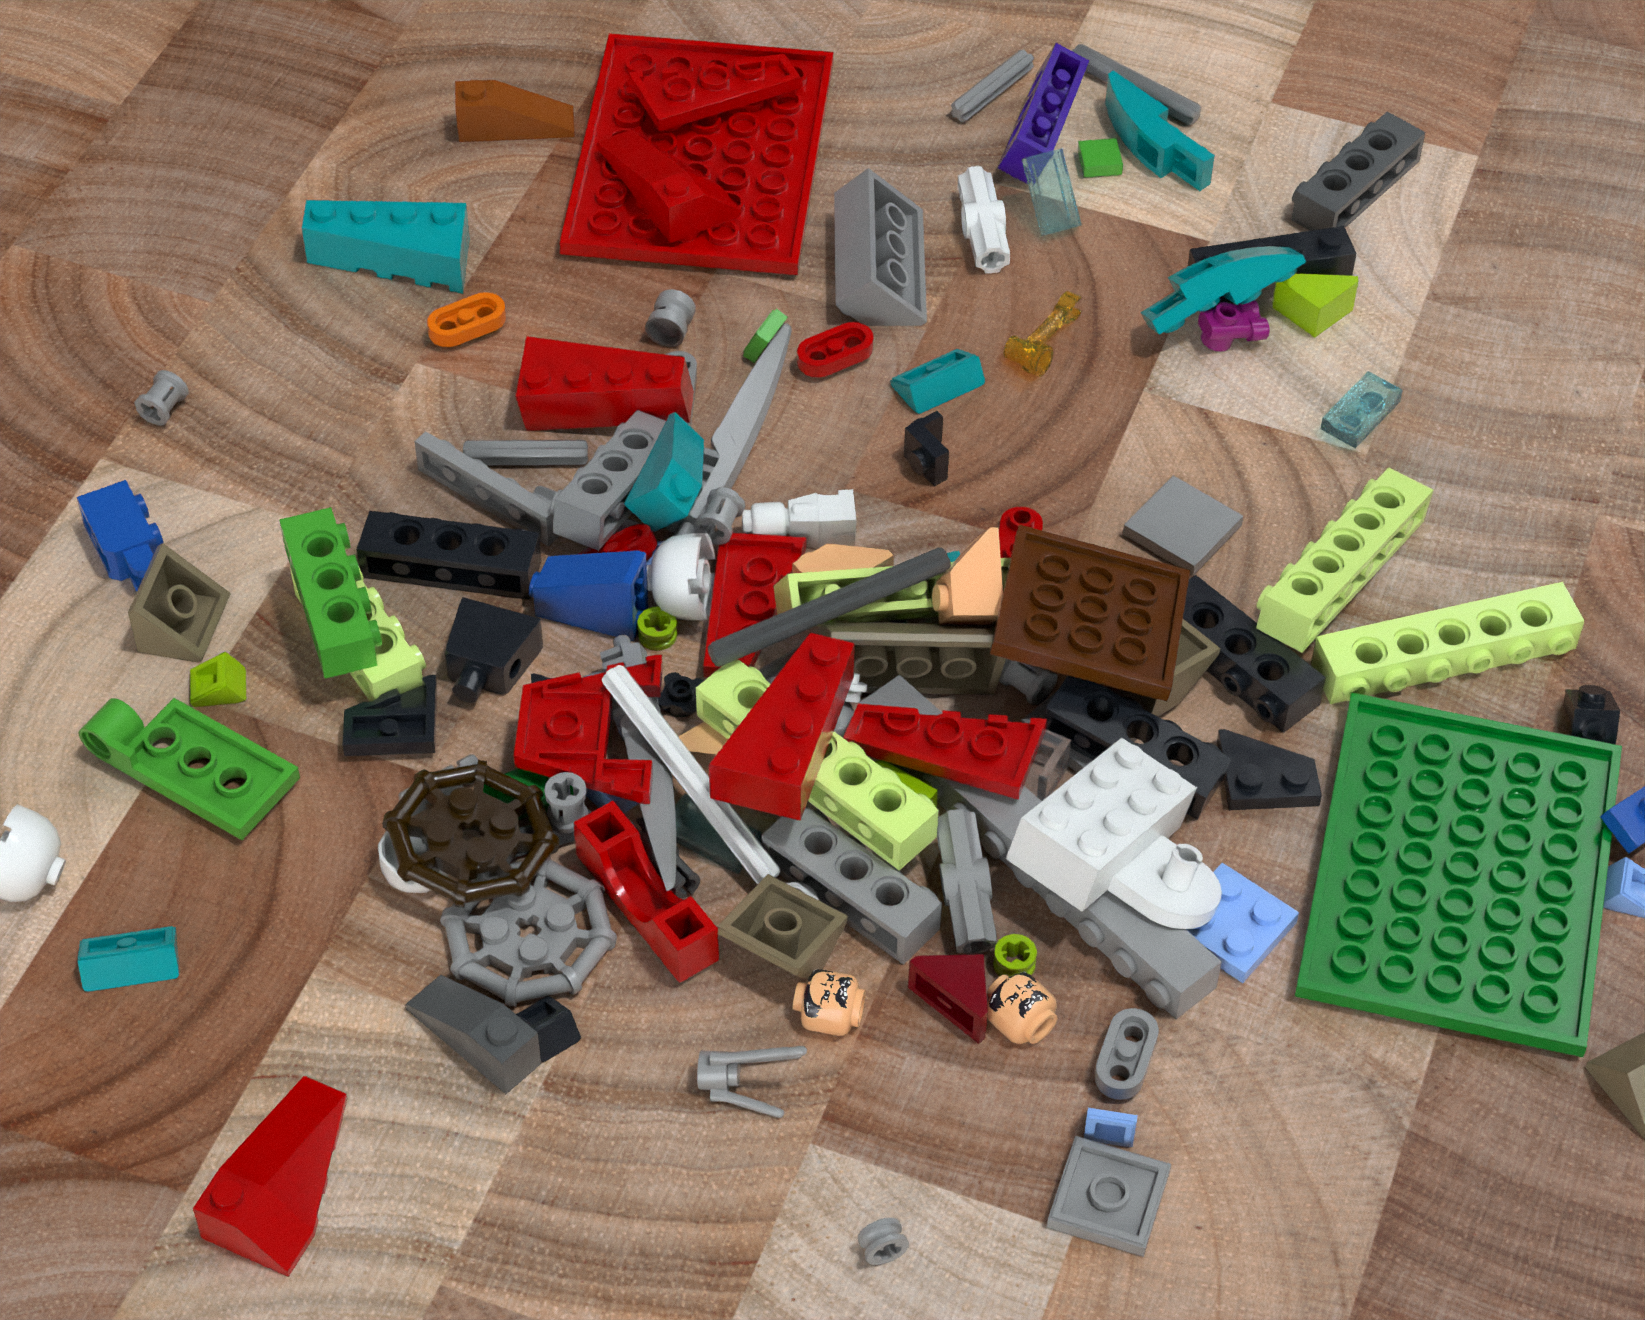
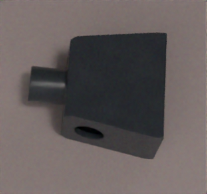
[445,597,543,703]

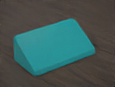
[890,349,985,414]
[78,926,179,992]

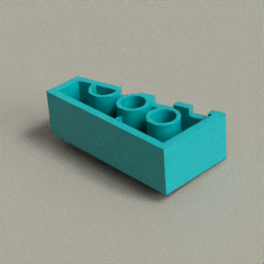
[302,200,470,294]

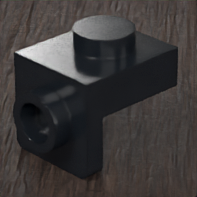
[904,411,949,487]
[1563,685,1620,744]

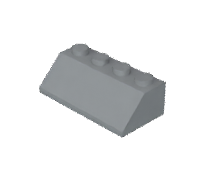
[834,168,927,326]

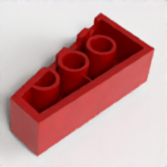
[515,336,694,431]
[709,633,855,821]

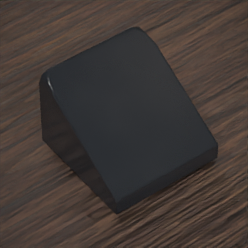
[516,996,581,1062]

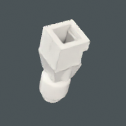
[742,489,856,549]

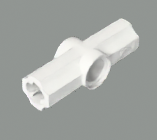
[957,166,1010,273]

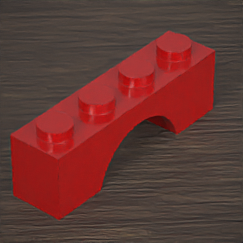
[573,801,719,983]

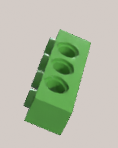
[279,507,382,679]

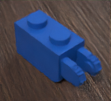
[77,480,164,591]

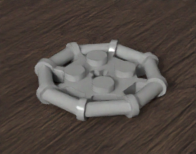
[440,855,617,1006]

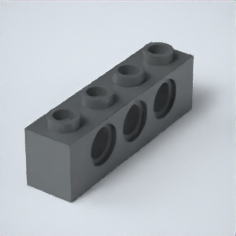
[1291,111,1426,231]

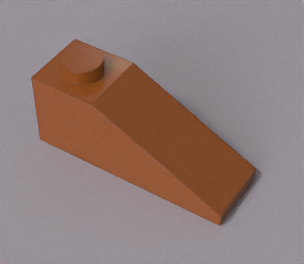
[455,80,575,142]

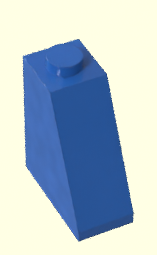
[529,551,649,641]

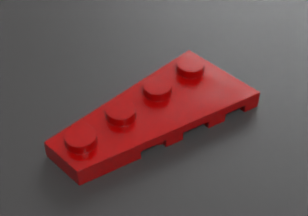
[843,703,1047,800]

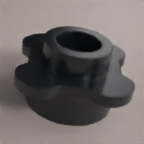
[657,672,704,717]

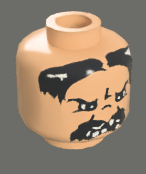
[793,969,866,1036]
[987,972,1058,1044]

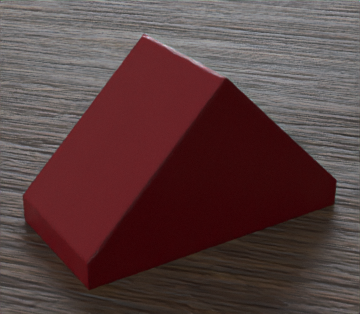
[908,954,988,1044]

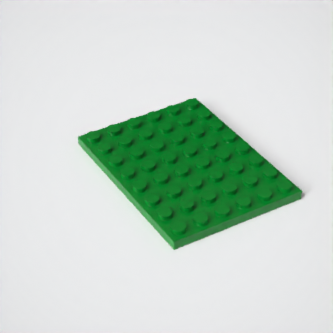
[1295,692,1622,1057]

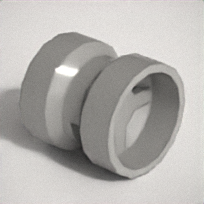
[645,289,696,347]

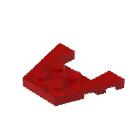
[514,655,663,804]

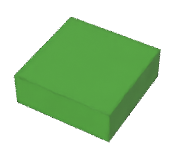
[1078,138,1123,177]
[743,308,788,363]

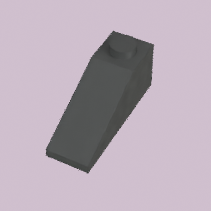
[405,975,541,1094]

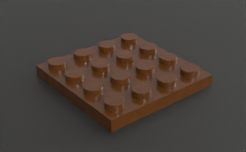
[989,525,1190,702]

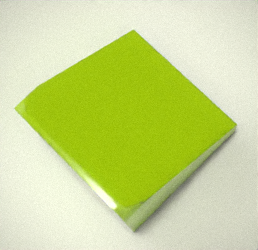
[190,652,247,707]

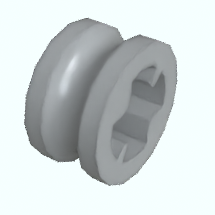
[858,1218,909,1265]

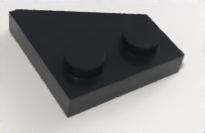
[342,675,437,756]
[1217,729,1322,811]

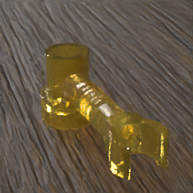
[1003,291,1082,377]

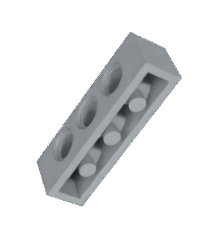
[550,410,666,551]
[762,806,942,965]

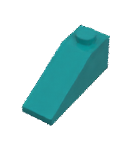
[624,412,704,532]

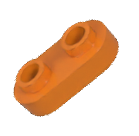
[427,292,506,347]

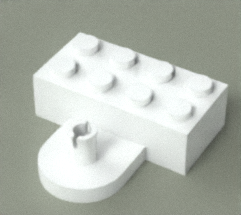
[1006,738,1222,929]

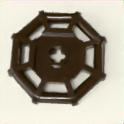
[382,760,560,908]

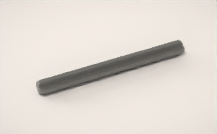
[708,547,951,667]

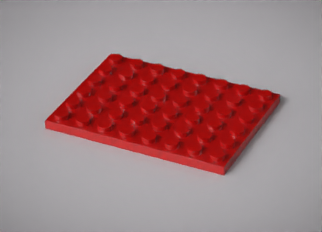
[559,33,834,275]

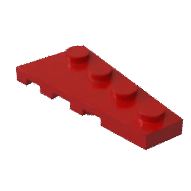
[628,54,801,132]
[703,533,807,678]

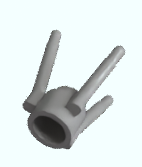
[697,1046,807,1118]

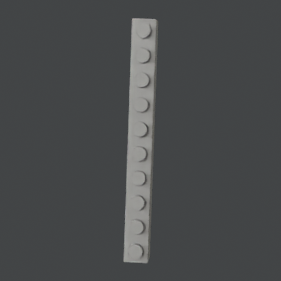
[859,675,1222,1019]

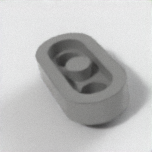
[1095,1008,1159,1100]

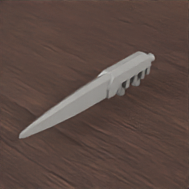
[667,323,792,536]
[583,635,676,891]

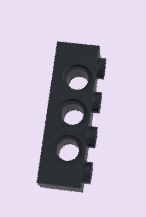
[356,510,542,600]
[1183,575,1326,733]
[1043,675,1231,820]

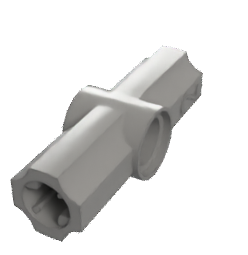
[937,809,997,955]

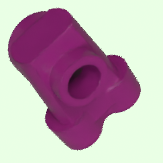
[1198,300,1270,352]

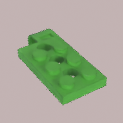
[78,698,300,840]

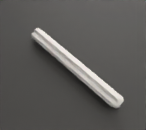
[602,665,780,885]

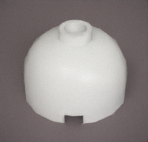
[647,533,715,620]
[0,804,66,902]

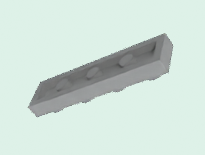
[414,431,559,546]

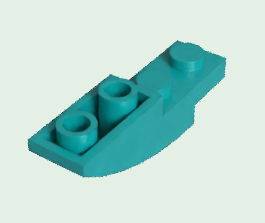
[1105,70,1215,191]
[1140,246,1306,335]

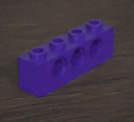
[998,43,1089,186]

